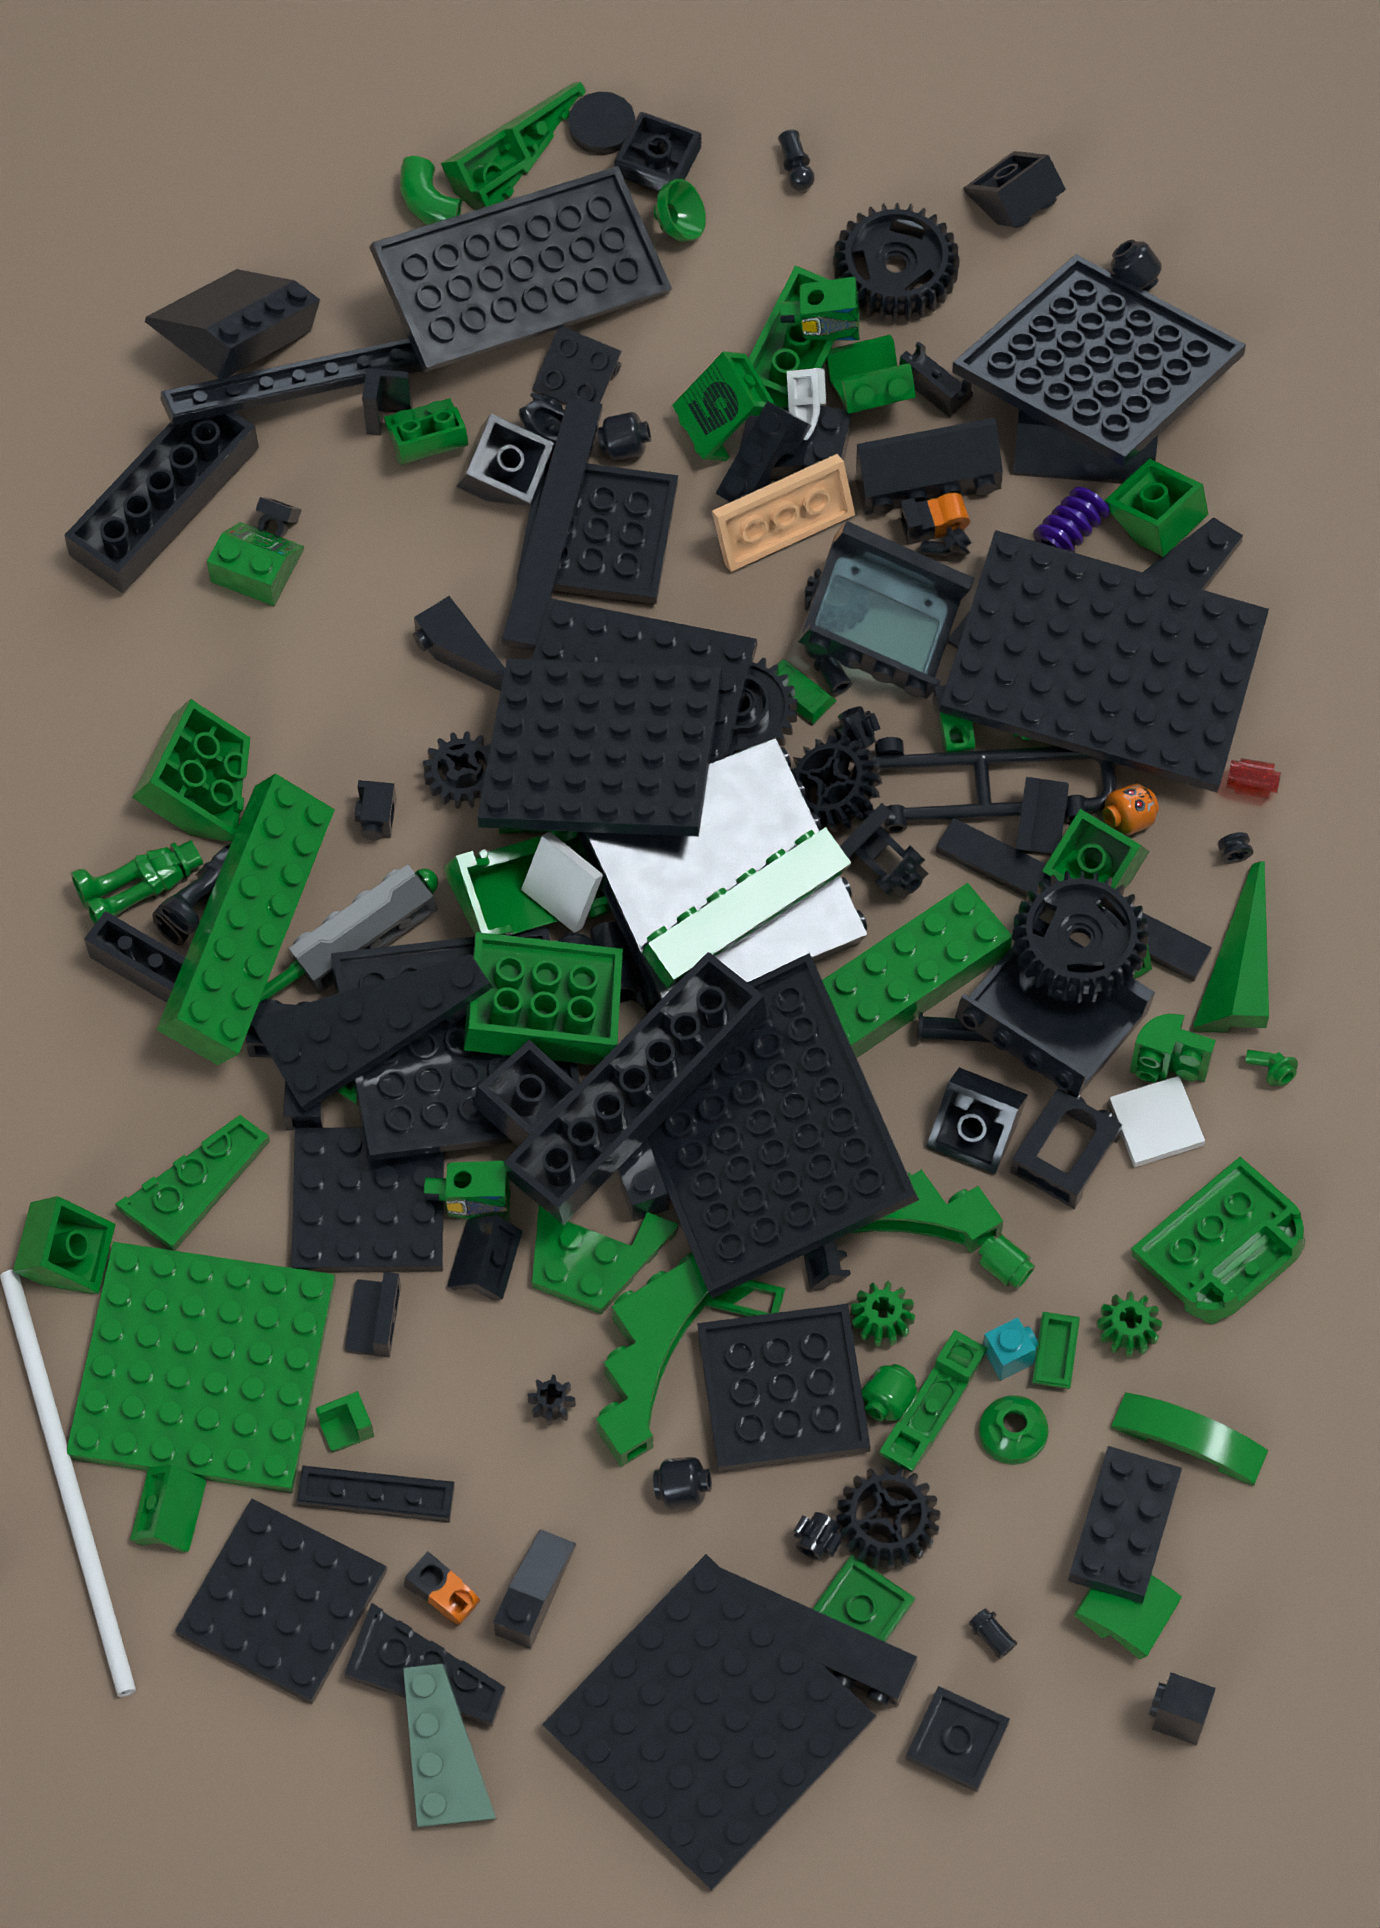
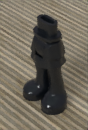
[152,843,231,945]

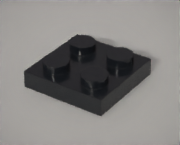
[906,1686,1010,1792]

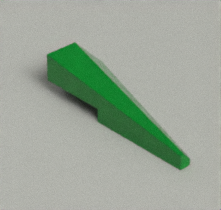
[441,81,586,210]
[1193,861,1269,1033]

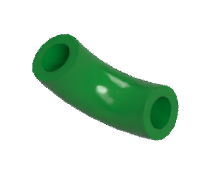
[400,156,462,225]

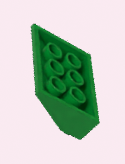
[464,932,623,1065]

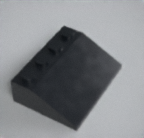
[145,269,320,380]

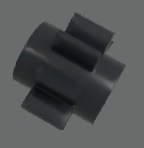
[833,706,881,748]
[528,1375,576,1426]
[793,1512,842,1560]

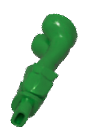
[70,840,204,925]

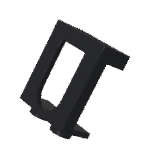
[1010,1088,1122,1209]

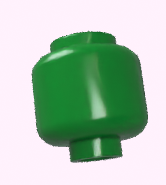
[861,1364,918,1421]

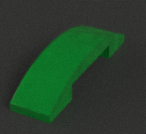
[879,1330,988,1473]
[1111,1392,1268,1486]

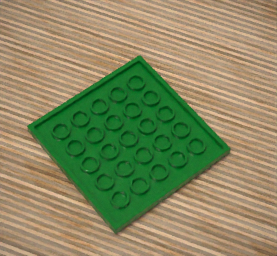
[66,1242,336,1493]

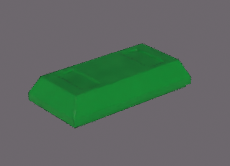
[777,658,837,725]
[703,1280,785,1317]
[1032,1311,1080,1389]

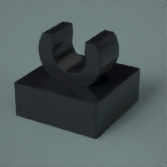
[256,497,302,537]
[804,1241,851,1290]

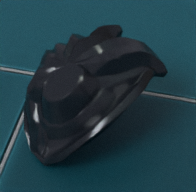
[518,393,565,447]

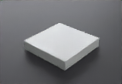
[521,832,603,933]
[1108,1076,1205,1168]

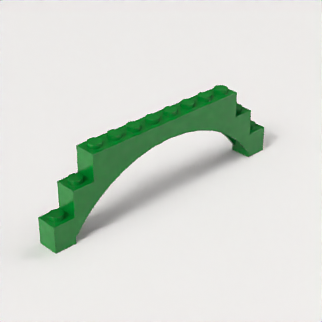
[596,1169,1004,1467]

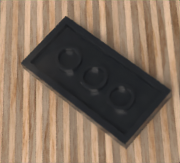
[1068,1446,1182,1604]

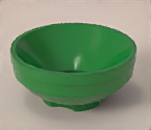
[654,179,706,242]
[979,1395,1049,1465]

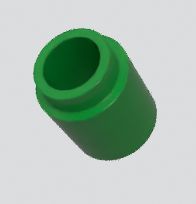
[978,1235,1036,1289]

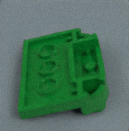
[1131,1156,1305,1324]

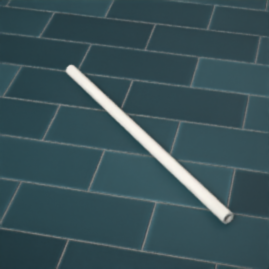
[0,1270,136,1697]

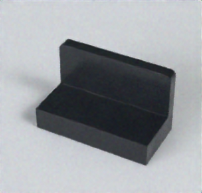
[362,368,413,436]
[1016,777,1069,854]
[447,1215,523,1300]
[345,1272,401,1357]

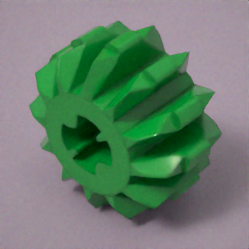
[851,1281,915,1347]
[1097,1291,1162,1358]

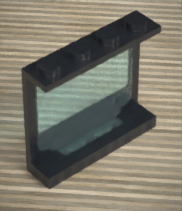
[798,521,974,699]

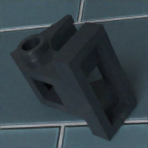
[840,803,929,900]

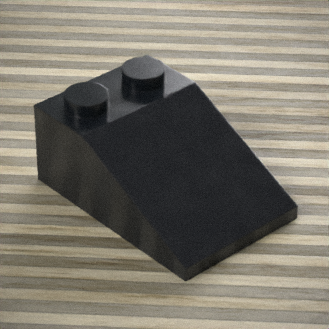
[739,406,851,481]

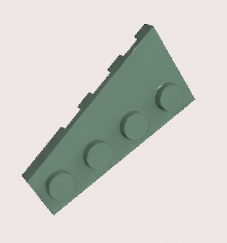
[403,1664,497,1828]

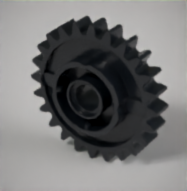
[727,657,798,757]

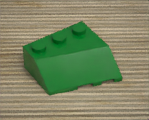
[132,699,250,842]

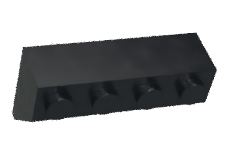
[1013,409,1158,484]
[855,417,1003,515]

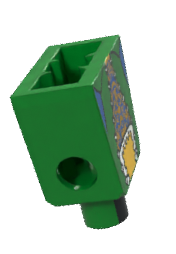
[780,277,860,341]
[424,1161,511,1222]

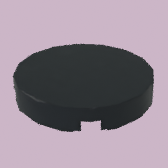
[568,91,636,155]

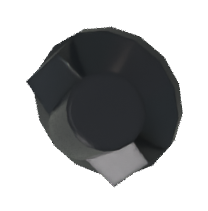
[921,525,972,556]

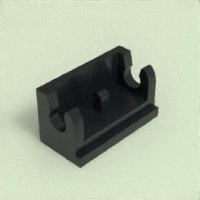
[899,342,973,418]

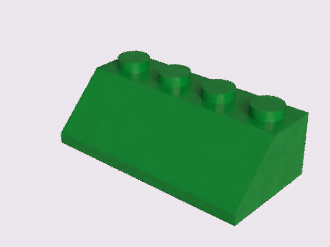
[748,265,858,407]

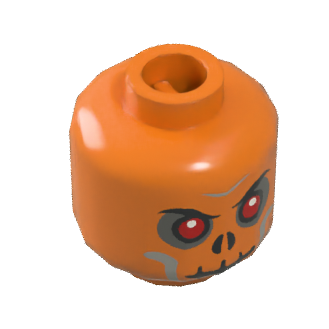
[1103,784,1159,835]

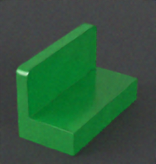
[130,1464,206,1552]

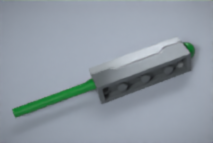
[259,864,438,1002]

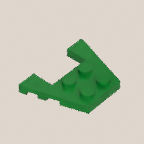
[532,1205,678,1314]

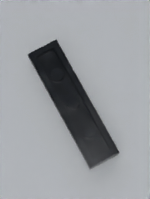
[297,1465,455,1522]

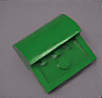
[384,398,468,465]
[1130,1014,1216,1083]

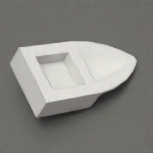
[787,368,826,440]

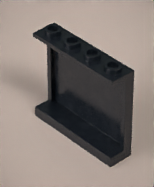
[955,918,1155,1098]

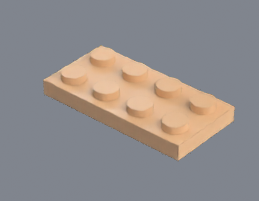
[712,454,855,572]

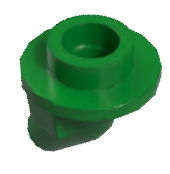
[1245,1049,1298,1086]

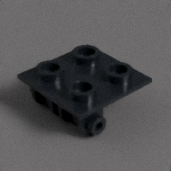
[532,326,622,404]

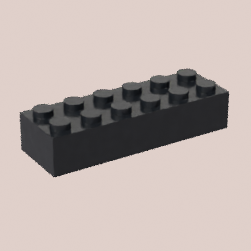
[64,412,259,593]

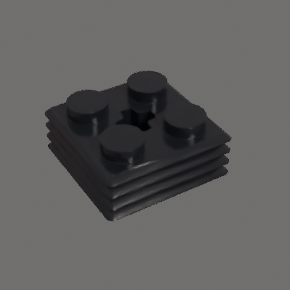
[614,112,702,191]

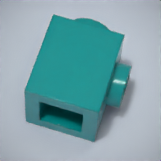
[983,1317,1038,1381]

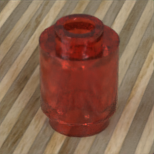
[1227,758,1281,799]

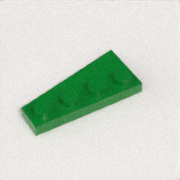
[115,1115,270,1251]

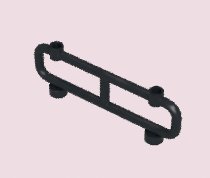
[849,737,1117,833]

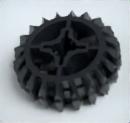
[790,735,883,832]
[836,1465,940,1570]

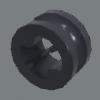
[1217,832,1254,864]

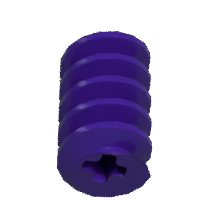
[1033,487,1110,552]

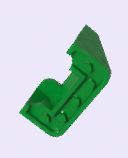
[443,831,610,936]

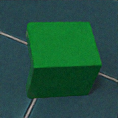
[315,1391,374,1453]

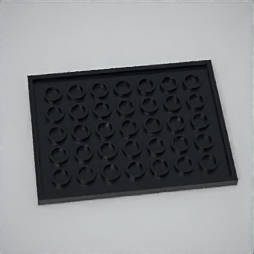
[939,530,1269,793]
[647,953,919,1298]

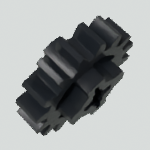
[423,731,491,809]

